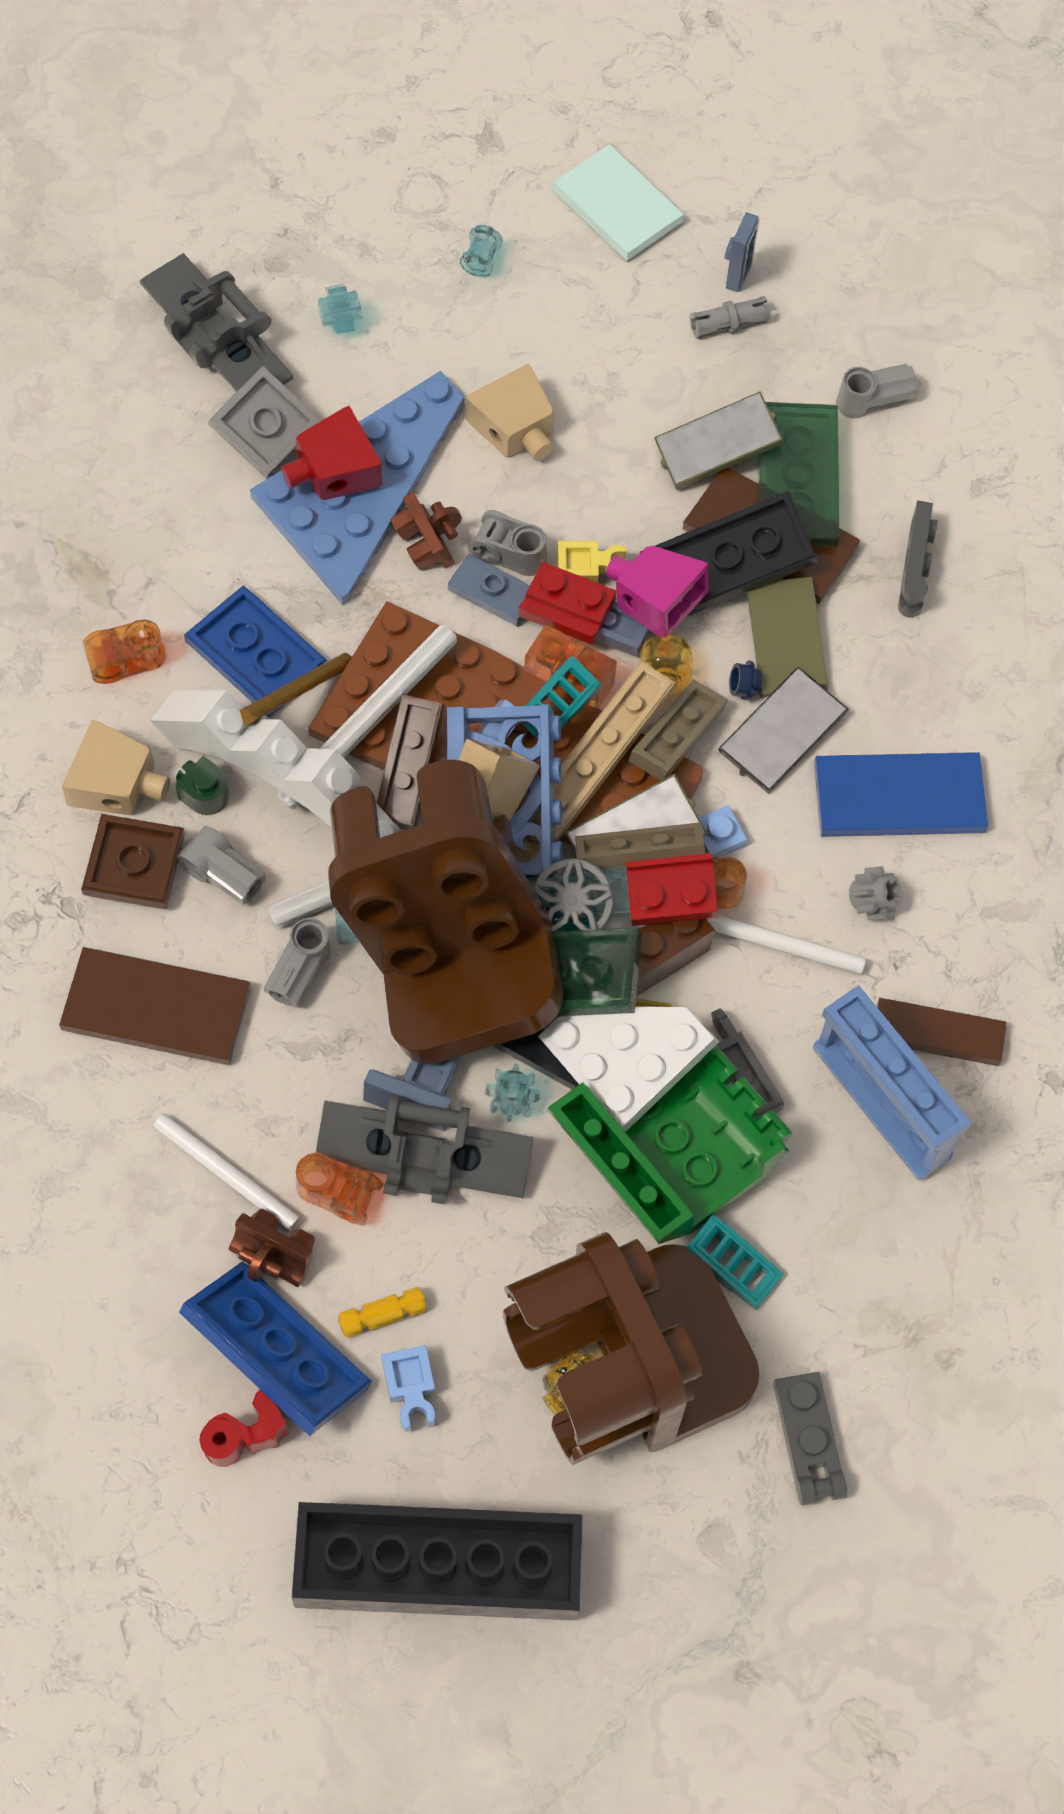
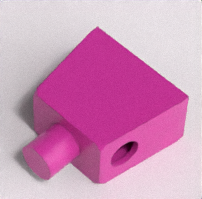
[606,546,709,640]

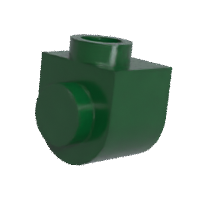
[175,755,229,815]

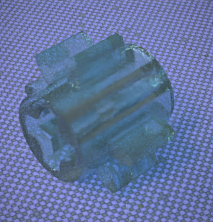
[318,284,362,334]
[485,1064,540,1122]

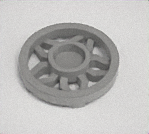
[534,858,613,940]

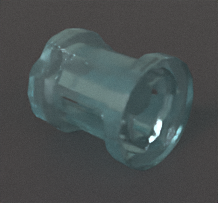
[460,225,503,277]

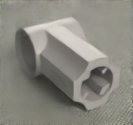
[836,364,918,418]
[177,826,266,905]
[264,918,330,1008]

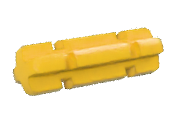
[338,1287,427,1338]

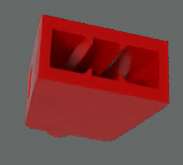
[281,405,383,500]

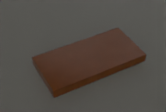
[682,468,860,604]
[59,947,251,1065]

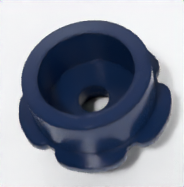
[729,660,762,700]

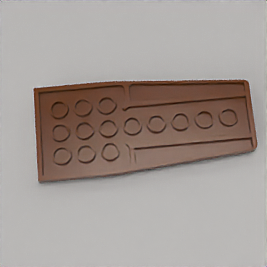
[308,601,703,845]

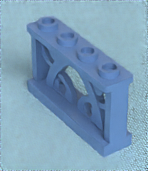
[447,704,563,878]
[813,985,971,1180]

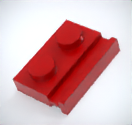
[518,561,617,645]
[626,853,718,926]

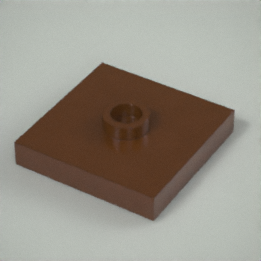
[81,814,185,909]

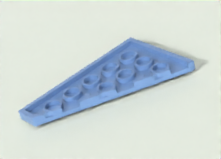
[250,371,464,605]

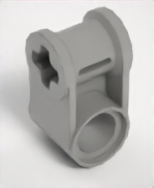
[467,510,547,576]

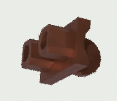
[390,491,462,570]
[228,1208,315,1287]

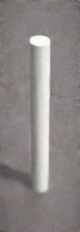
[707,915,866,974]
[153,1113,301,1231]

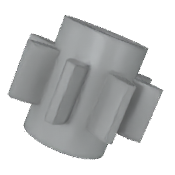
[849,866,902,920]

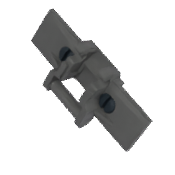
[140,253,294,392]
[314,1094,534,1205]

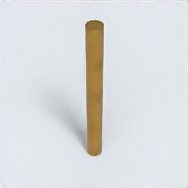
[240,653,352,725]

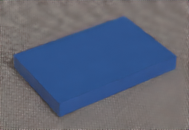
[184,585,328,718]

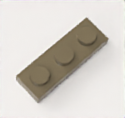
[629,679,728,781]
[575,822,705,873]

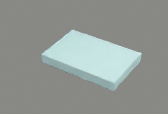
[553,144,684,261]

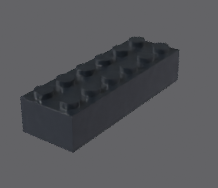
[292,1502,583,1621]

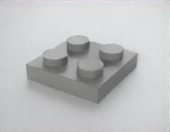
[208,366,321,478]

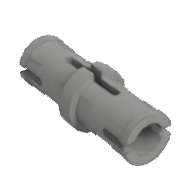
[690,296,770,338]

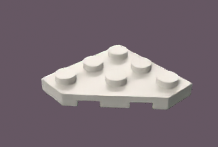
[538,1006,720,1132]

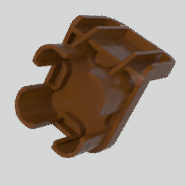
[328,760,563,1064]
[503,1232,759,1465]

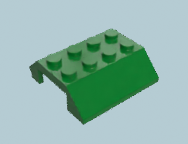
[548,1045,793,1245]

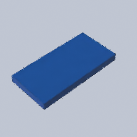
[814,752,988,837]
[179,1261,372,1436]

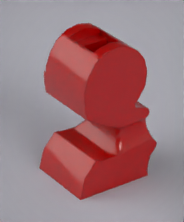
[199,1389,290,1467]

